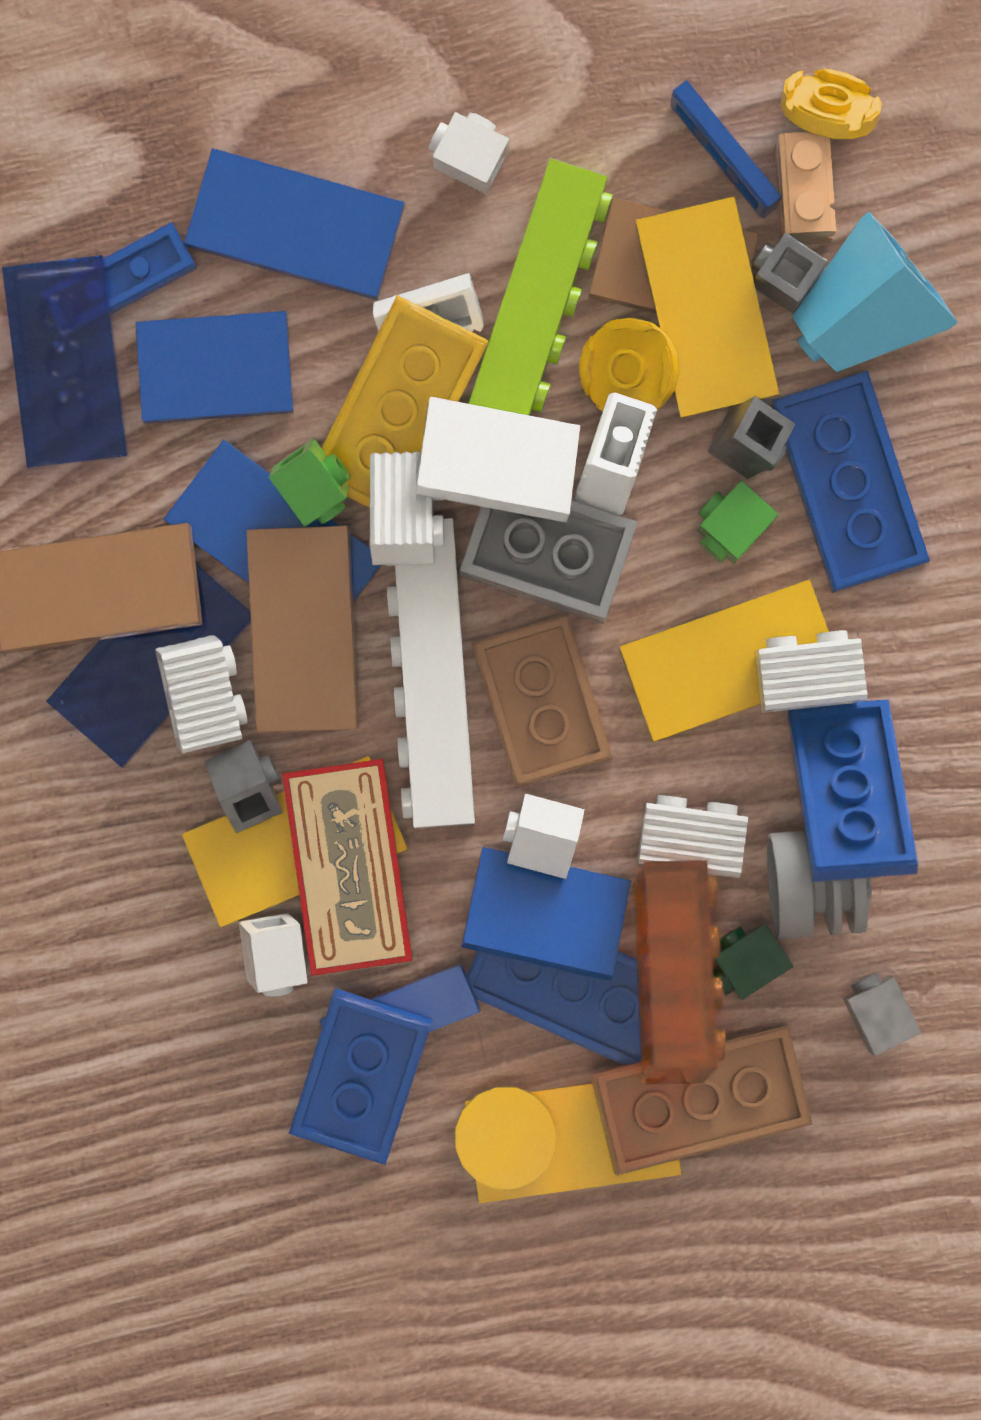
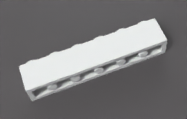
[385,518,475,829]

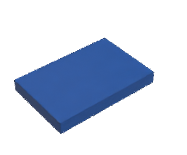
[136,311,294,424]
[461,847,631,981]
[289,988,433,1165]

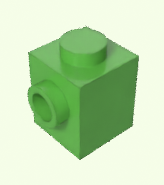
[269,438,350,527]
[697,480,779,564]

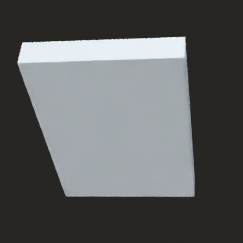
[415,397,580,522]

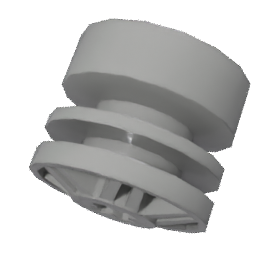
[767,831,872,939]

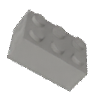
[460,500,638,624]

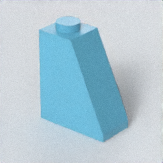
[792,212,958,372]

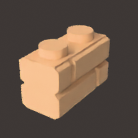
[774,132,836,245]

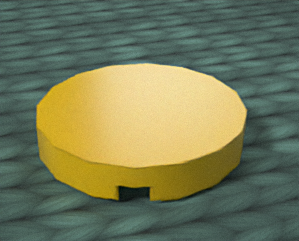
[780,69,882,139]
[579,318,680,412]
[455,1087,556,1189]

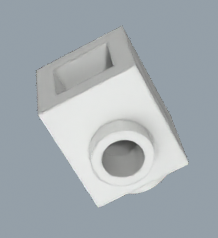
[429,112,509,194]
[502,794,585,879]
[239,913,308,996]

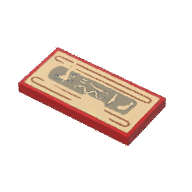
[282,759,413,976]

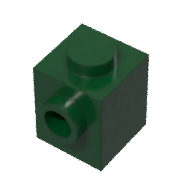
[709,923,794,1000]

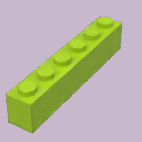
[468,158,613,416]

